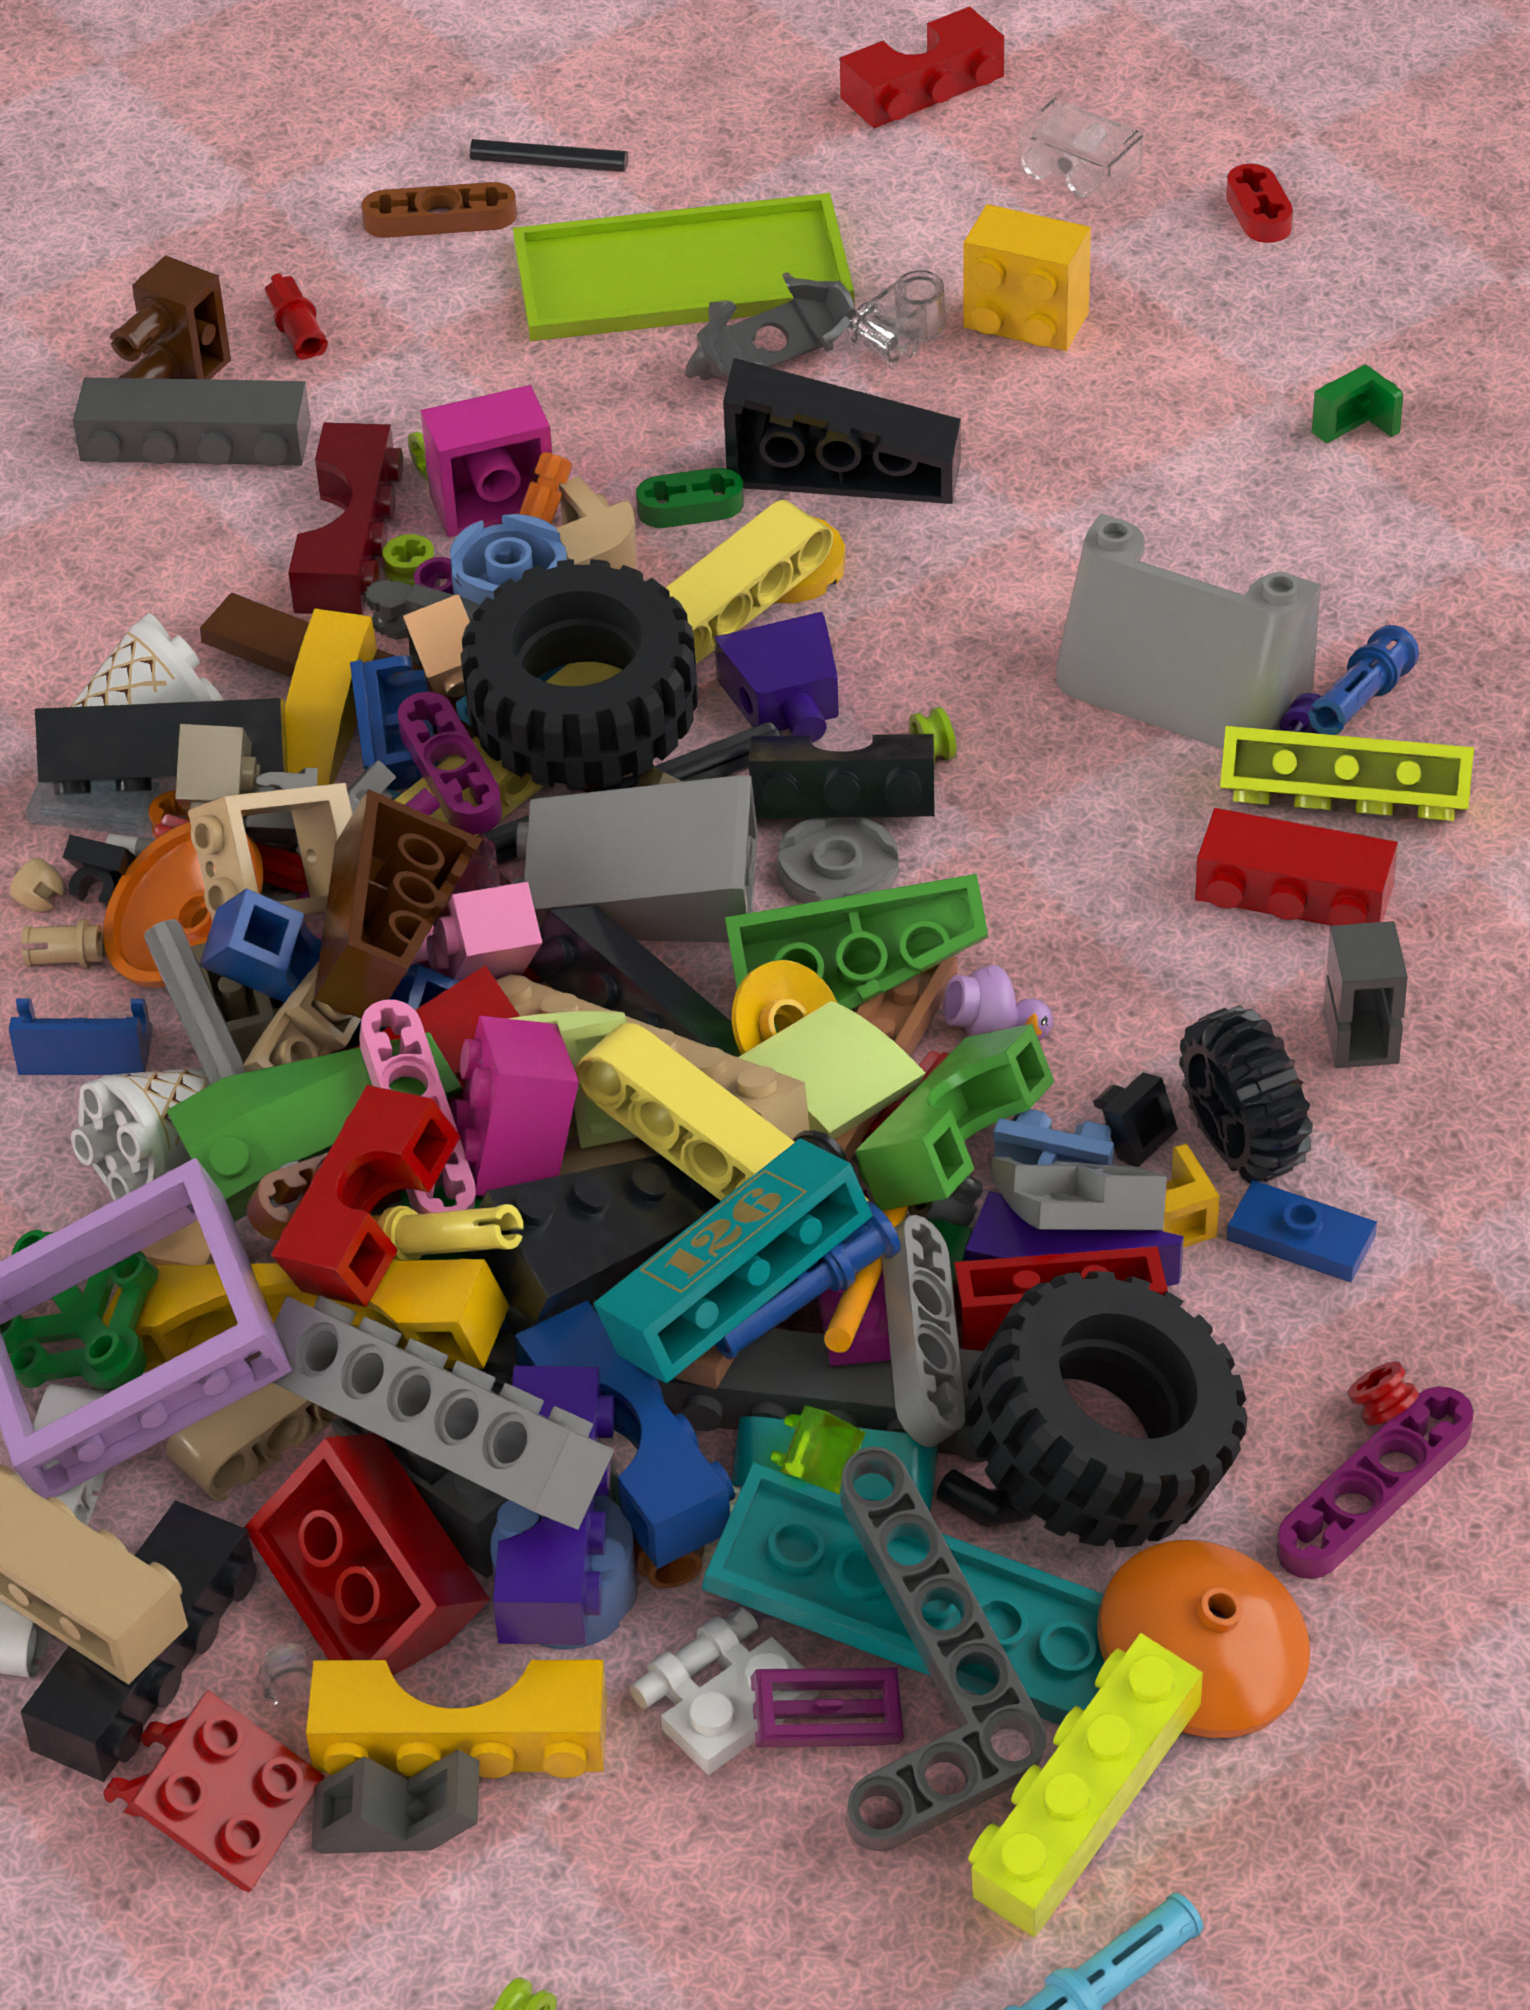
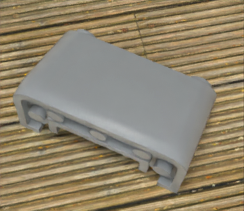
[1056,513,1321,749]

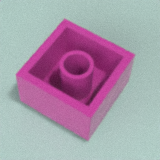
[420,385,557,538]
[450,1016,579,1196]

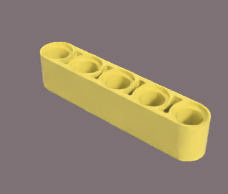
[575,1022,869,1201]

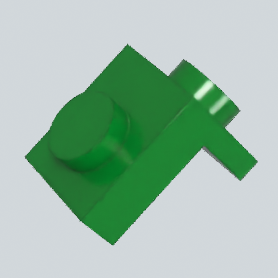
[1312,364,1403,443]

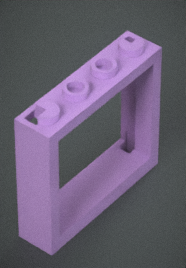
[0,1158,292,1499]

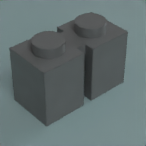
[1323,921,1408,1068]

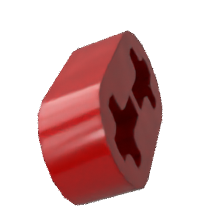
[1226,163,1293,243]

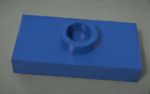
[1227,1180,1377,1283]

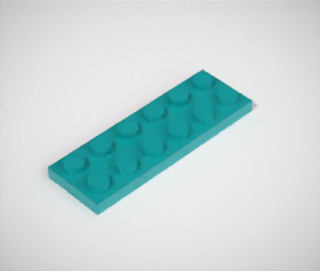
[701,1462,1105,1725]

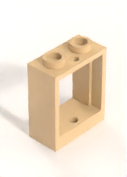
[188,783,353,923]

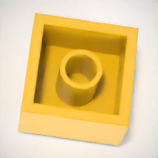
[963,204,1091,351]

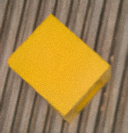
[1162,1143,1220,1248]

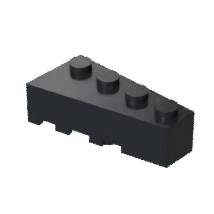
[723,358,961,504]
[468,1155,721,1335]

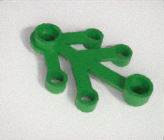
[0,1230,158,1392]

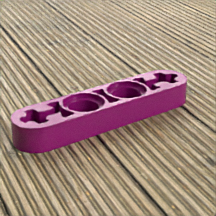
[1277,1386,1474,1579]

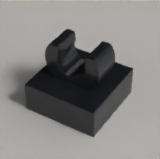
[62,834,137,907]
[1093,1072,1178,1167]

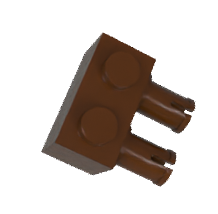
[110,255,231,379]

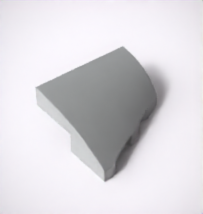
[991,1157,1167,1230]

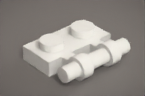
[629,1607,819,1775]

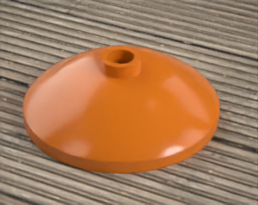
[103,822,263,988]
[1097,1540,1310,1738]

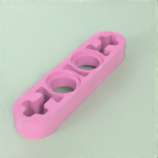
[359,1000,476,1214]

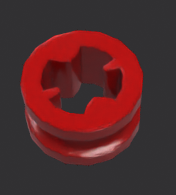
[1347,1361,1419,1426]

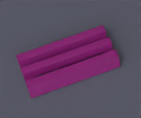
[750,1667,904,1748]

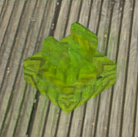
[770,1405,866,1495]

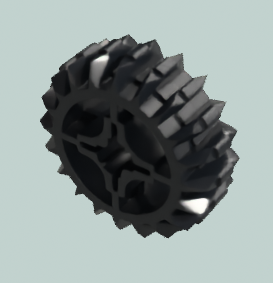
[1179,1005,1313,1184]

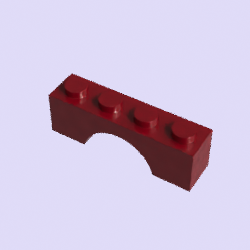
[288,422,403,615]

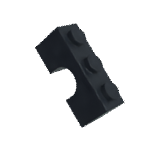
[749,734,935,819]

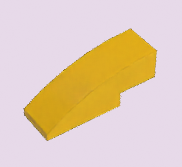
[271,608,377,787]

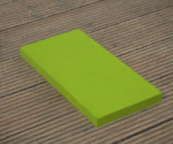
[512,193,855,342]

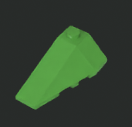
[725,874,988,1033]
[166,1032,463,1222]

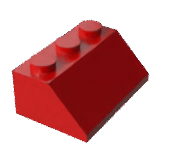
[243,1433,491,1676]

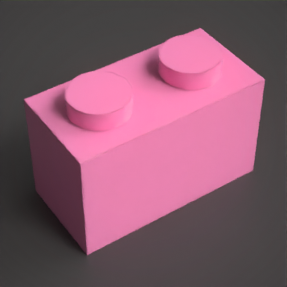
[427,882,542,981]

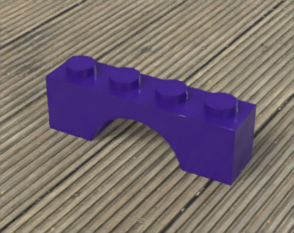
[493,1366,615,1645]

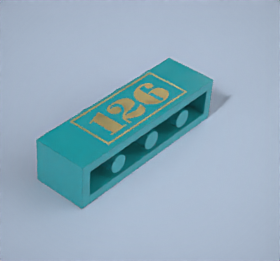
[593,1138,873,1384]

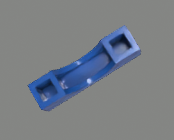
[199,888,459,1035]
[514,1300,735,1569]

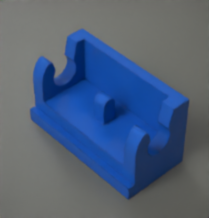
[350,656,439,791]
[9,998,153,1075]

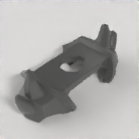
[685,272,855,380]

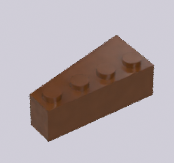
[314,789,482,1019]

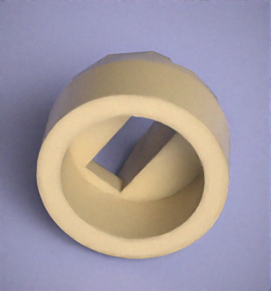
[9,857,65,912]

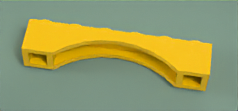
[102,1259,509,1372]

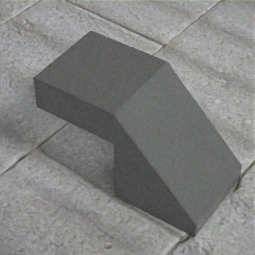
[311,1750,479,1854]

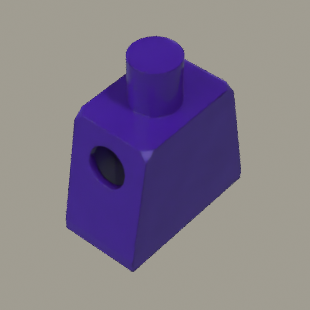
[714,612,839,743]

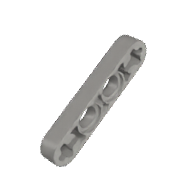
[882,1215,965,1448]

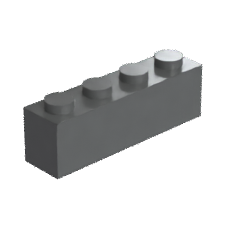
[73,377,311,466]

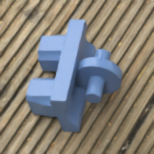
[993,1109,1114,1165]

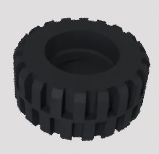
[460,559,698,790]
[964,1271,1248,1547]

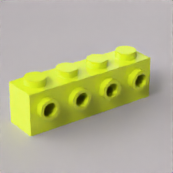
[1220,726,1474,821]
[968,1633,1203,1937]

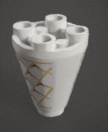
[70,613,223,707]
[71,1067,210,1201]

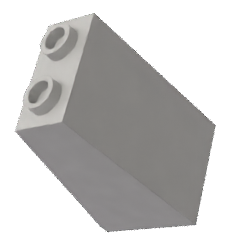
[513,775,758,943]

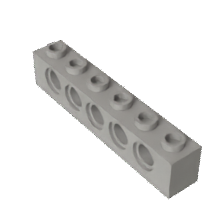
[259,1295,615,1530]

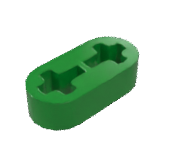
[636,468,744,528]

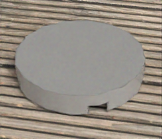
[776,817,899,904]

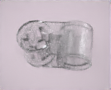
[846,270,946,369]

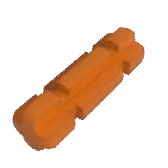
[519,452,572,525]

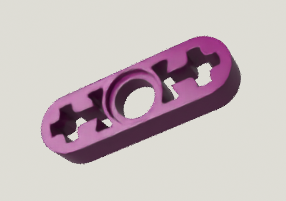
[398,692,502,835]

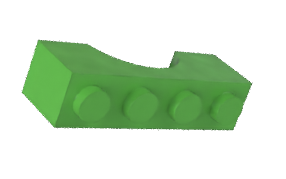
[855,1024,1055,1211]

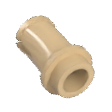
[21,919,104,969]

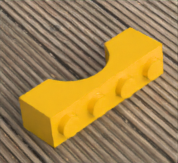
[306,1659,607,1778]

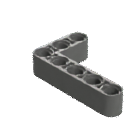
[839,1446,1047,1851]

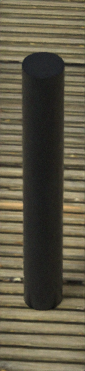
[470,139,628,172]

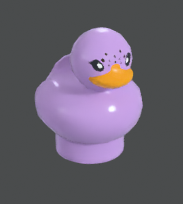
[943,965,1053,1041]

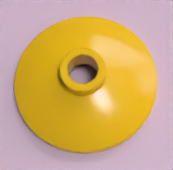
[732,960,837,1055]

